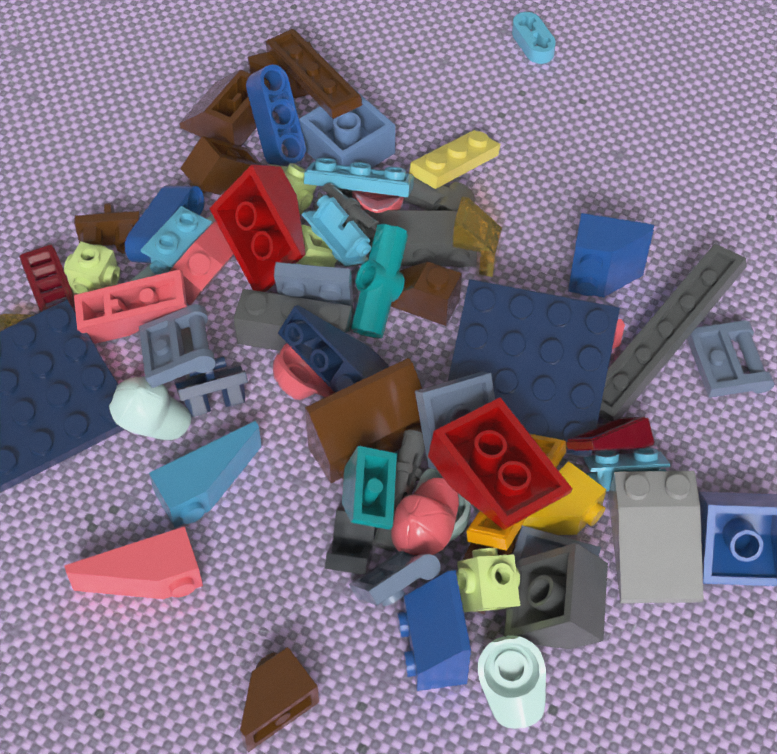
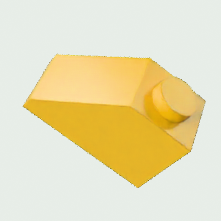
[517,461,607,535]

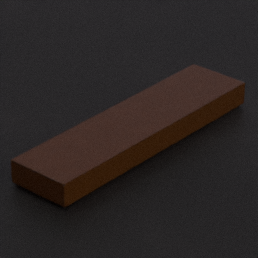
[265,29,362,119]

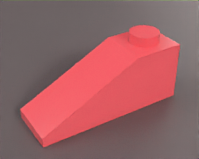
[170,221,234,305]
[74,269,187,344]
[64,526,203,599]

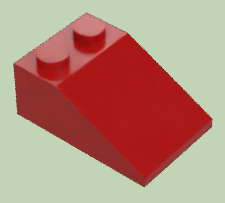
[209,165,306,292]
[428,397,573,530]

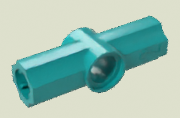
[351,224,408,339]

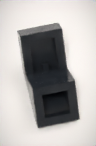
[325,500,377,575]

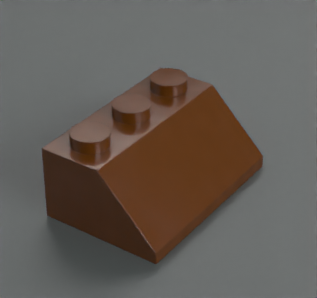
[305,358,423,483]

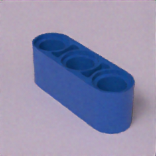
[246,65,306,166]
[125,185,204,263]

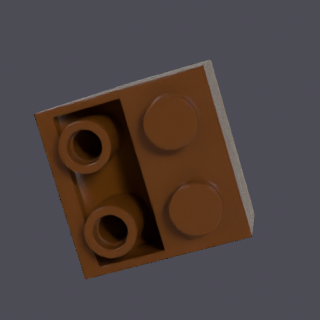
[179,69,270,146]

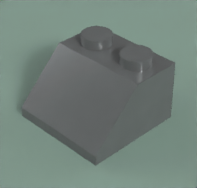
[504,543,608,649]

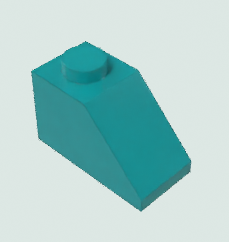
[342,446,397,530]

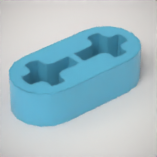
[512,12,556,64]

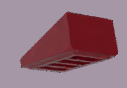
[19,245,76,313]
[566,416,654,451]

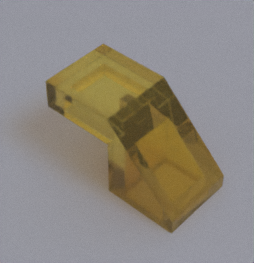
[453,197,502,277]

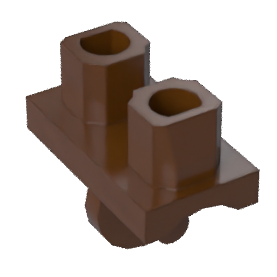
[74,202,140,254]

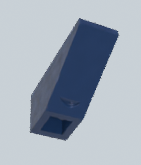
[278,305,390,393]

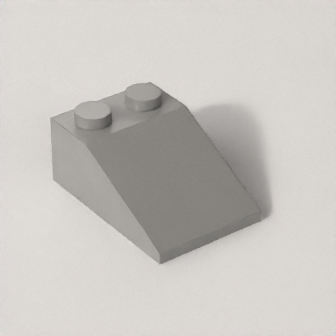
[608,471,704,603]

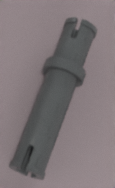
[372,430,425,551]

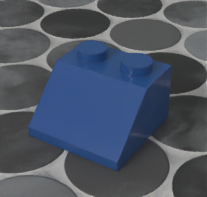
[568,213,655,298]
[699,491,777,586]
[397,570,471,691]

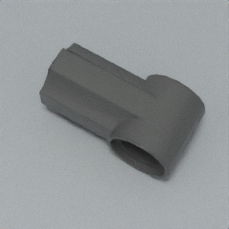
[404,177,475,211]

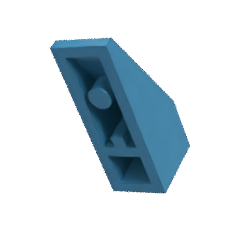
[149,421,262,528]

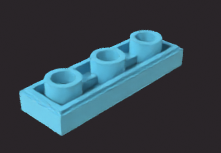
[304,158,414,197]

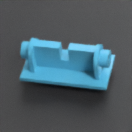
[302,195,372,266]
[141,206,212,275]
[584,448,670,491]

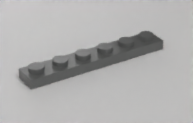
[599,244,747,422]

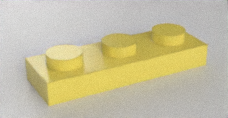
[409,130,501,189]

